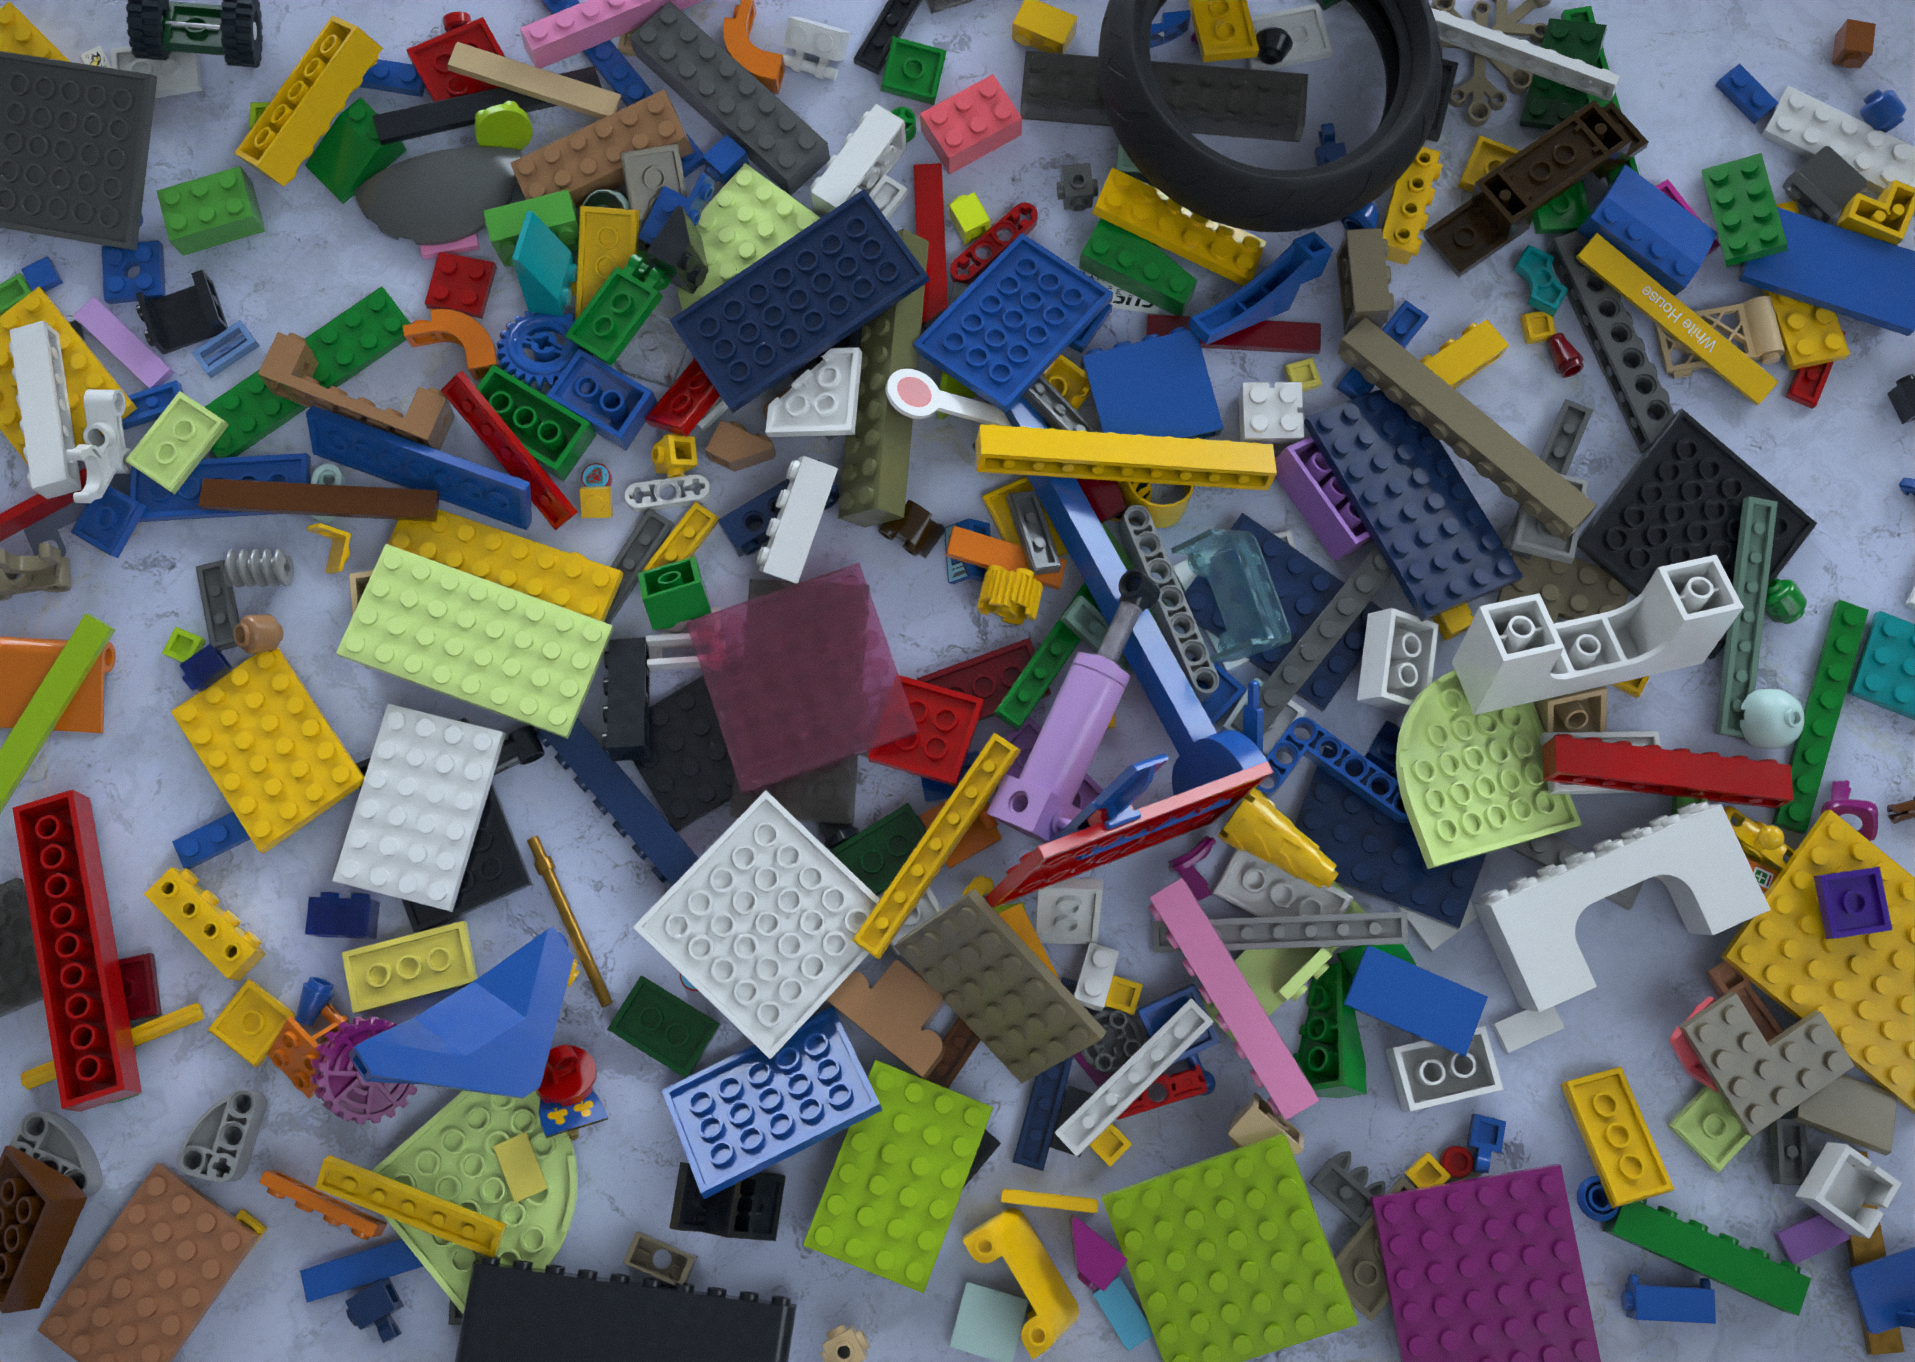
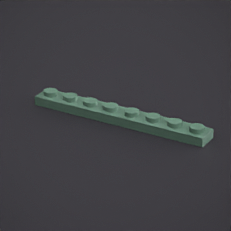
[1715,496,1778,739]

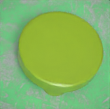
[474,101,533,151]

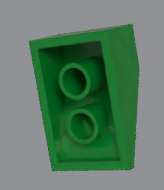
[305,97,407,204]

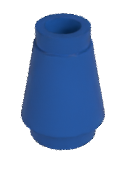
[295,977,334,1026]

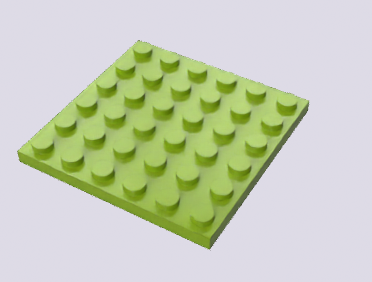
[1102,1132,1359,1362]

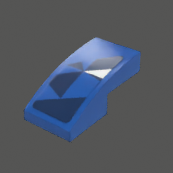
[1150,10,1191,48]

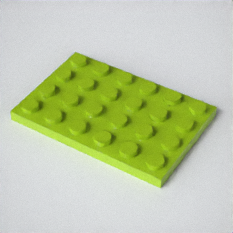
[802,1060,993,1294]

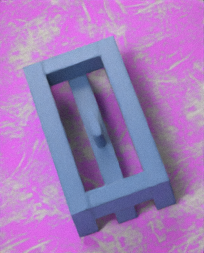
[191,320,259,378]

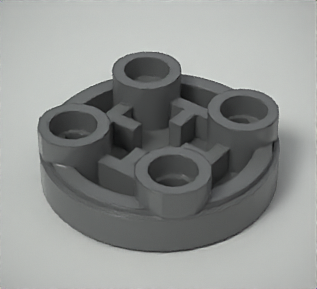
[1080,1009,1142,1073]

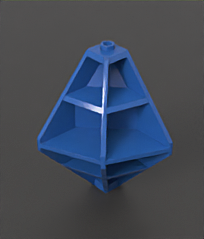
[348,926,574,1099]

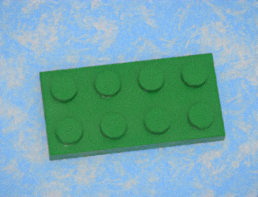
[1701,153,1788,267]

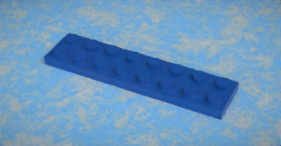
[306,406,532,530]

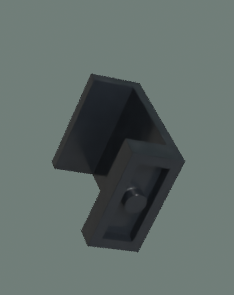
[136,270,228,355]

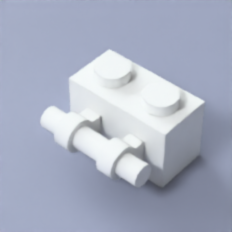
[783,16,850,80]

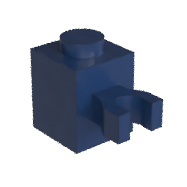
[345,1278,404,1343]

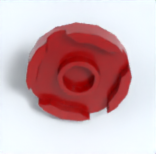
[535,1044,597,1106]

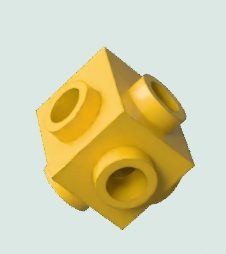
[651,433,698,478]

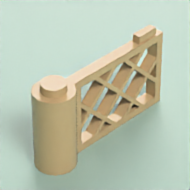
[1653,296,1785,379]

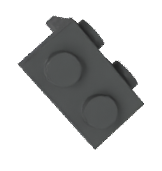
[1782,146,1867,223]

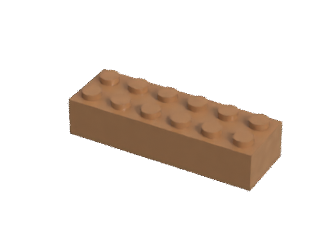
[510,89,694,208]

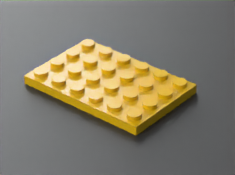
[0,287,138,465]
[171,647,365,854]

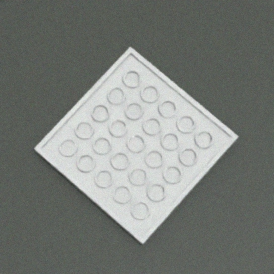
[633,790,880,1059]

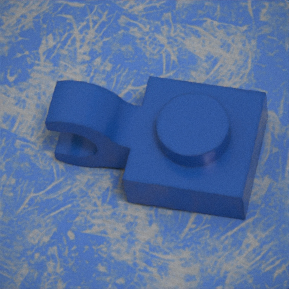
[1314,123,1347,166]
[1467,1114,1506,1174]

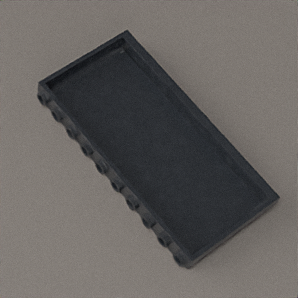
[455,1255,797,1362]

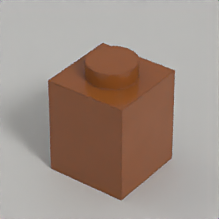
[1832,19,1876,69]

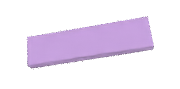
[73,296,175,389]

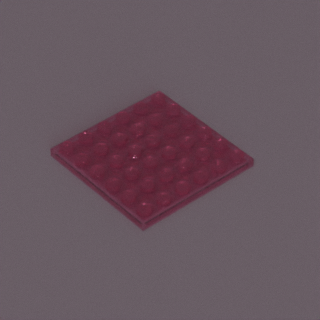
[686,563,919,794]

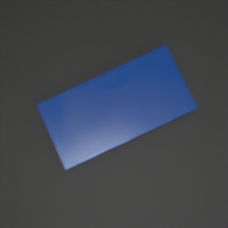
[1738,207,1915,336]

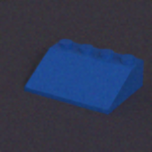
[1577,164,1718,296]

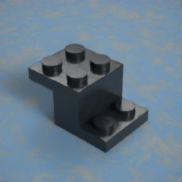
[669,1162,786,1241]

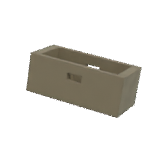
[623,1231,698,1285]

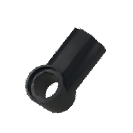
[494,726,545,776]

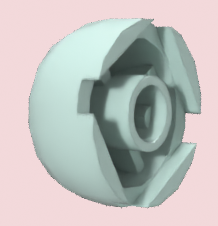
[1740,689,1805,749]

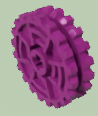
[310,1016,418,1125]

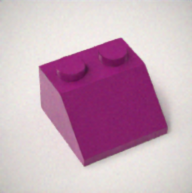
[1069,1214,1128,1291]

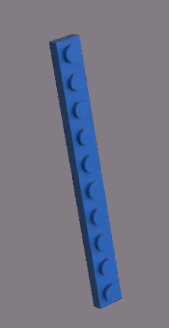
[540,0,704,178]

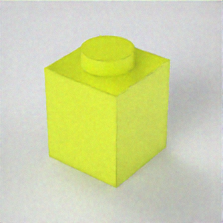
[949,192,990,245]

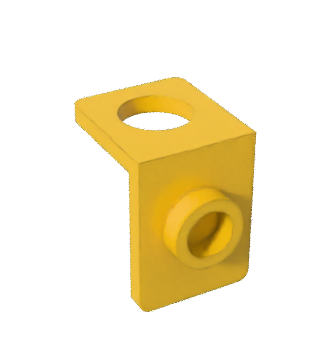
[307,523,351,574]

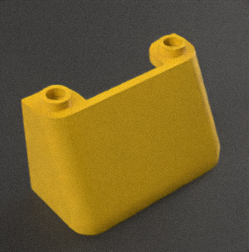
[962,1208,1079,1360]

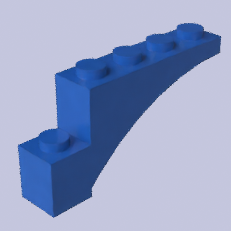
[1187,231,1333,345]

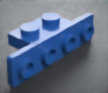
[638,173,714,267]

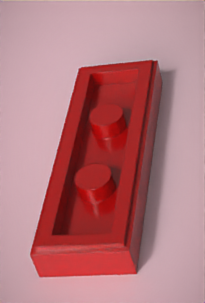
[1785,331,1846,409]

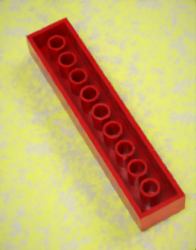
[12,789,142,1112]

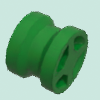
[891,107,916,143]

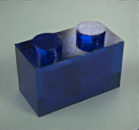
[305,892,380,939]

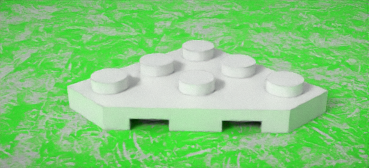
[765,347,862,437]

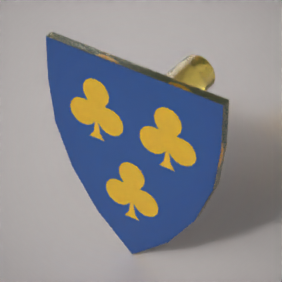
[539,1091,608,1141]

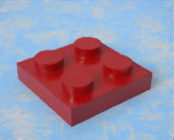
[424,252,497,319]

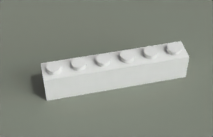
[9,321,82,499]

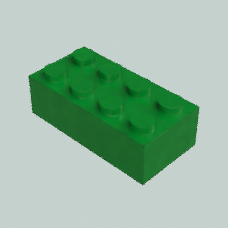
[476,365,597,482]

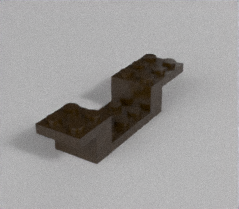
[1424,100,1649,278]

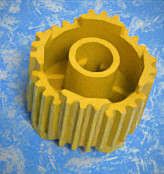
[977,565,1043,625]

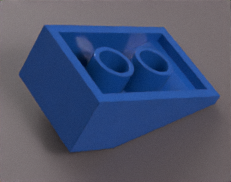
[546,349,658,451]

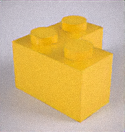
[1835,180,1915,245]

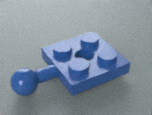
[102,213,166,304]
[1136,983,1220,1096]

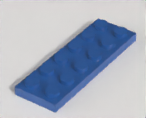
[130,453,311,522]

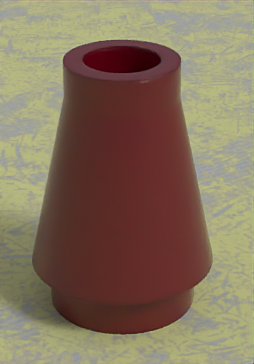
[1547,333,1584,378]

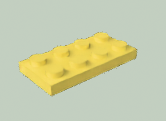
[341,921,478,1014]

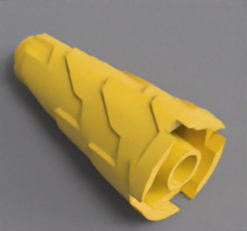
[1217,788,1339,889]

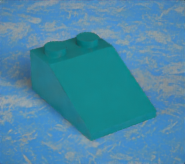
[512,211,577,317]

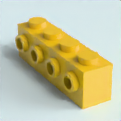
[1382,147,1442,265]
[144,867,266,981]

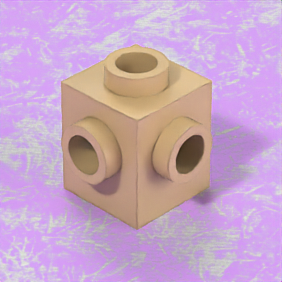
[820,1324,870,1362]

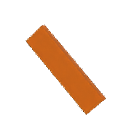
[945,526,1067,590]

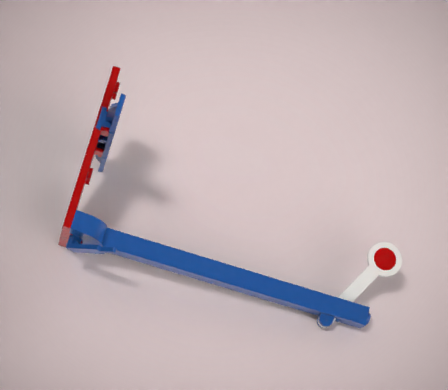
[886,369,1274,908]

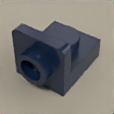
[1364,721,1400,775]

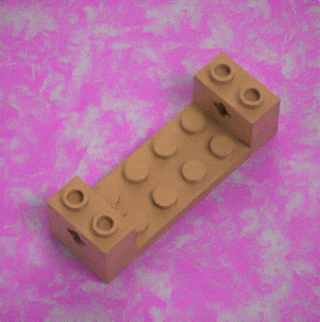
[258,332,455,450]

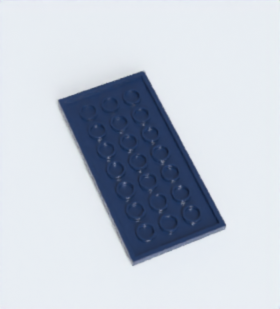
[669,189,930,414]
[1304,389,1523,622]

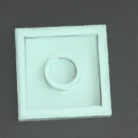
[949,1281,1029,1362]

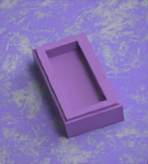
[1773,1213,1850,1264]

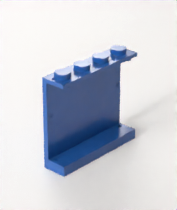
[1080,327,1224,439]

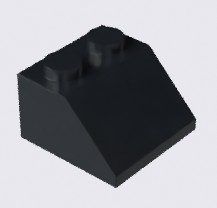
[646,205,709,294]

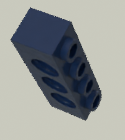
[718,460,840,557]

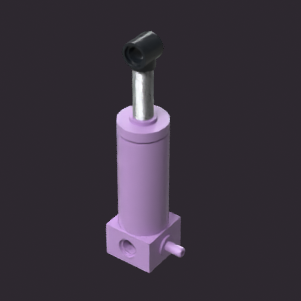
[986,569,1160,843]

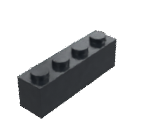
[602,637,650,761]

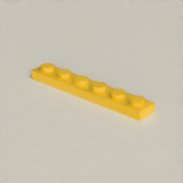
[315,1155,507,1258]

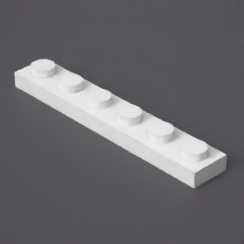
[1054,998,1214,1157]

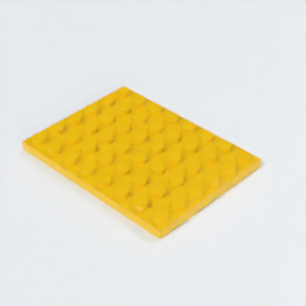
[1720,810,1915,1114]

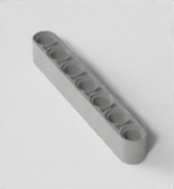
[1118,505,1219,702]

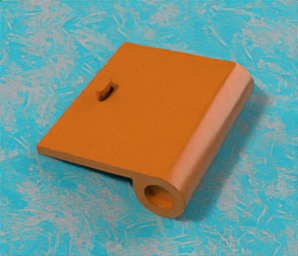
[0,636,116,733]

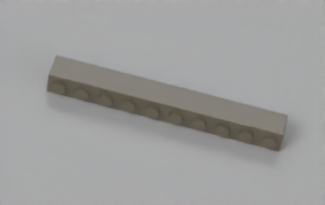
[1337,317,1597,541]

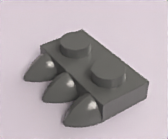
[1309,1151,1386,1227]

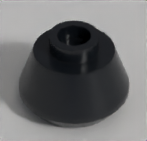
[1256,27,1293,65]

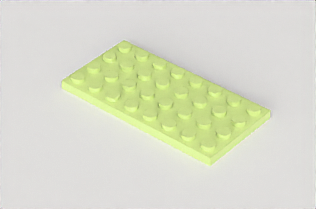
[336,544,614,739]

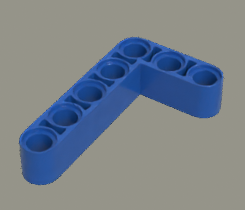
[1256,717,1409,823]

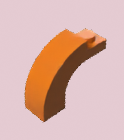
[723,0,786,94]
[403,309,501,380]

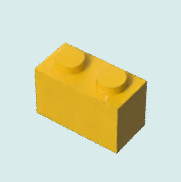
[1012,0,1077,59]

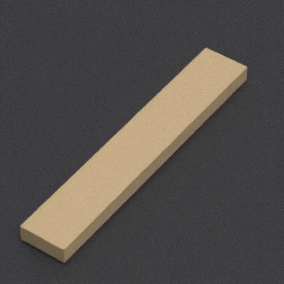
[447,42,621,119]

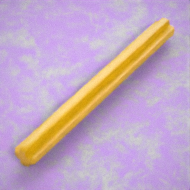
[20,1003,205,1090]

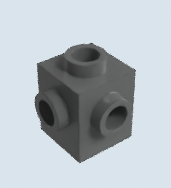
[1057,163,1098,211]

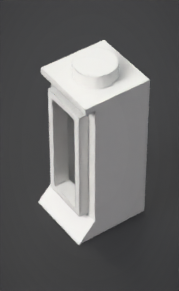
[646,631,727,673]

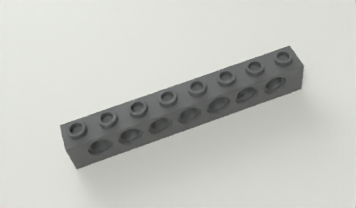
[1546,231,1674,454]

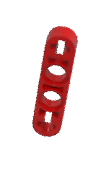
[950,202,1038,285]

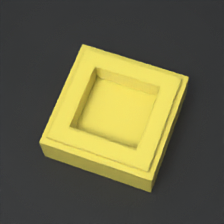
[1284,357,1322,392]

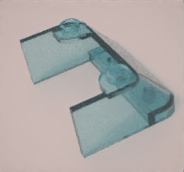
[1171,529,1292,663]

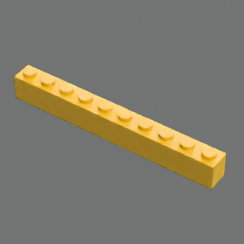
[975,424,1277,491]

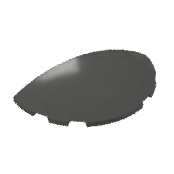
[354,146,521,245]

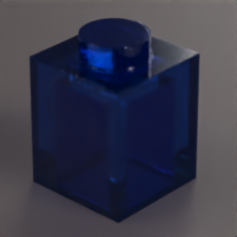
[179,644,233,692]

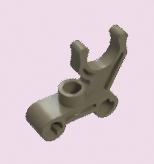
[0,543,71,601]

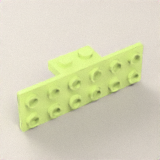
[1200,881,1367,1042]

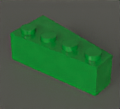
[1079,218,1197,316]

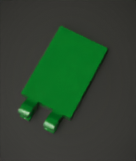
[565,254,671,367]

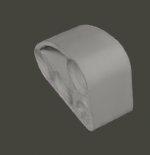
[177,1090,267,1183]
[9,1112,103,1196]

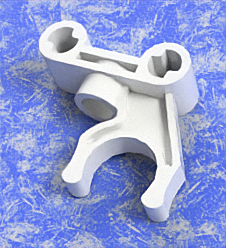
[66,389,132,503]

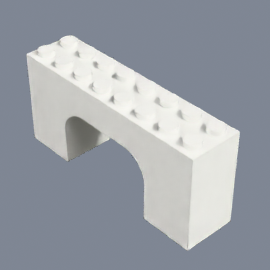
[1452,555,1744,715]
[1473,801,1771,1012]

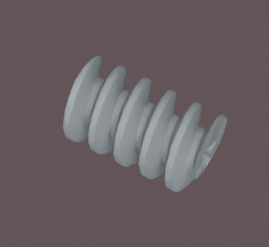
[224,549,294,587]

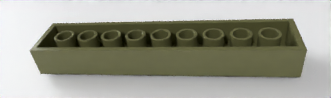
[838,229,929,528]

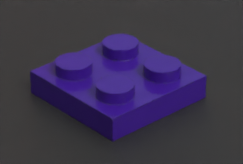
[1813,867,1892,939]

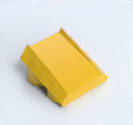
[1042,354,1091,411]

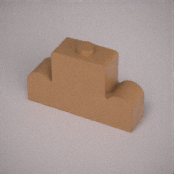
[827,960,946,1080]

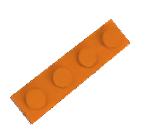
[259,1170,387,1240]

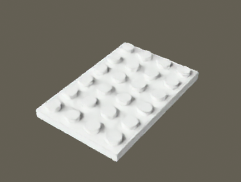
[332,704,506,912]

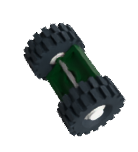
[126,0,263,68]

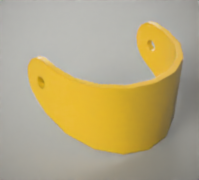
[1121,481,1194,528]

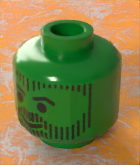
[1765,579,1807,624]

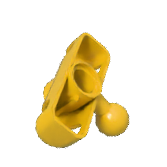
[1723,806,1795,873]

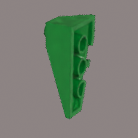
[1293,962,1367,1098]

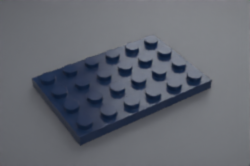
[1184,513,1383,712]
[1295,747,1487,930]

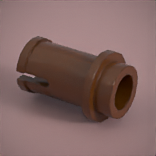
[1887,796,1915,824]

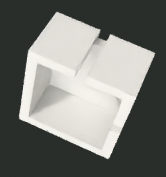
[1238,382,1304,450]
[1795,1142,1902,1239]

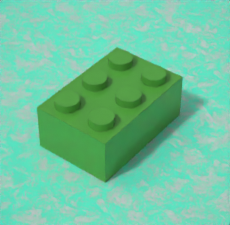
[157,166,265,256]
[483,189,580,267]

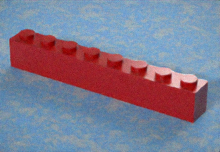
[1542,734,1793,809]

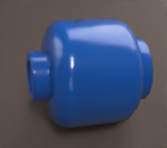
[1860,89,1906,133]

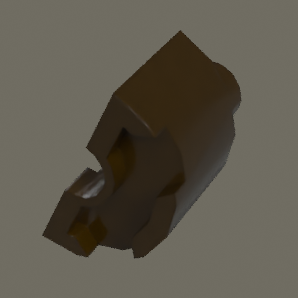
[877,500,945,559]

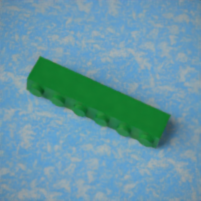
[1602,1199,1811,1316]

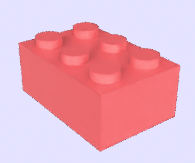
[920,74,1022,175]

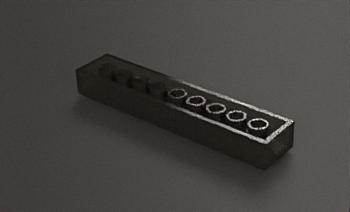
[1020,51,1308,142]

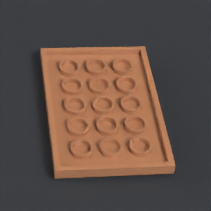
[37,1163,260,1362]

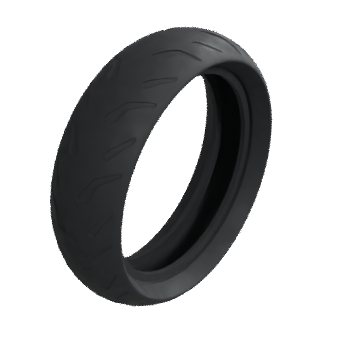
[1098,0,1443,233]

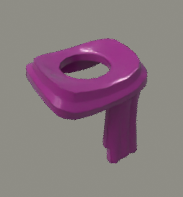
[1821,780,1878,841]
[1168,836,1216,901]

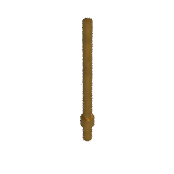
[527,836,613,1008]

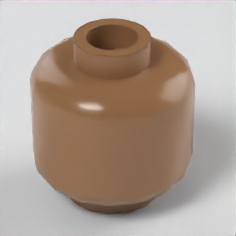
[234,614,284,654]

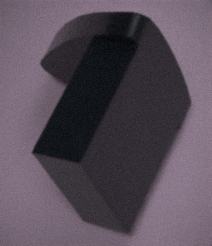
[813,801,859,850]

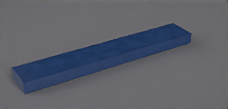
[1013,977,1087,1171]

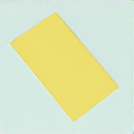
[493,1132,548,1203]

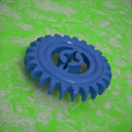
[497,310,593,392]

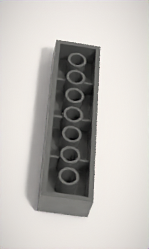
[629,1,830,196]

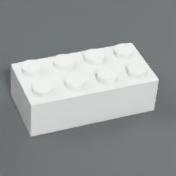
[810,104,907,215]
[756,456,838,584]

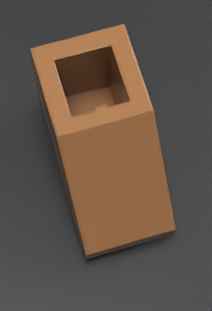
[705,420,776,472]

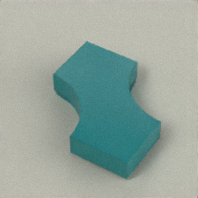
[1513,244,1568,317]

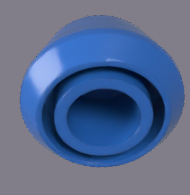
[1341,202,1379,230]
[1577,1176,1620,1221]

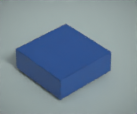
[21,256,63,292]

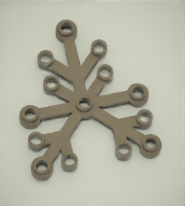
[1431,0,1551,127]

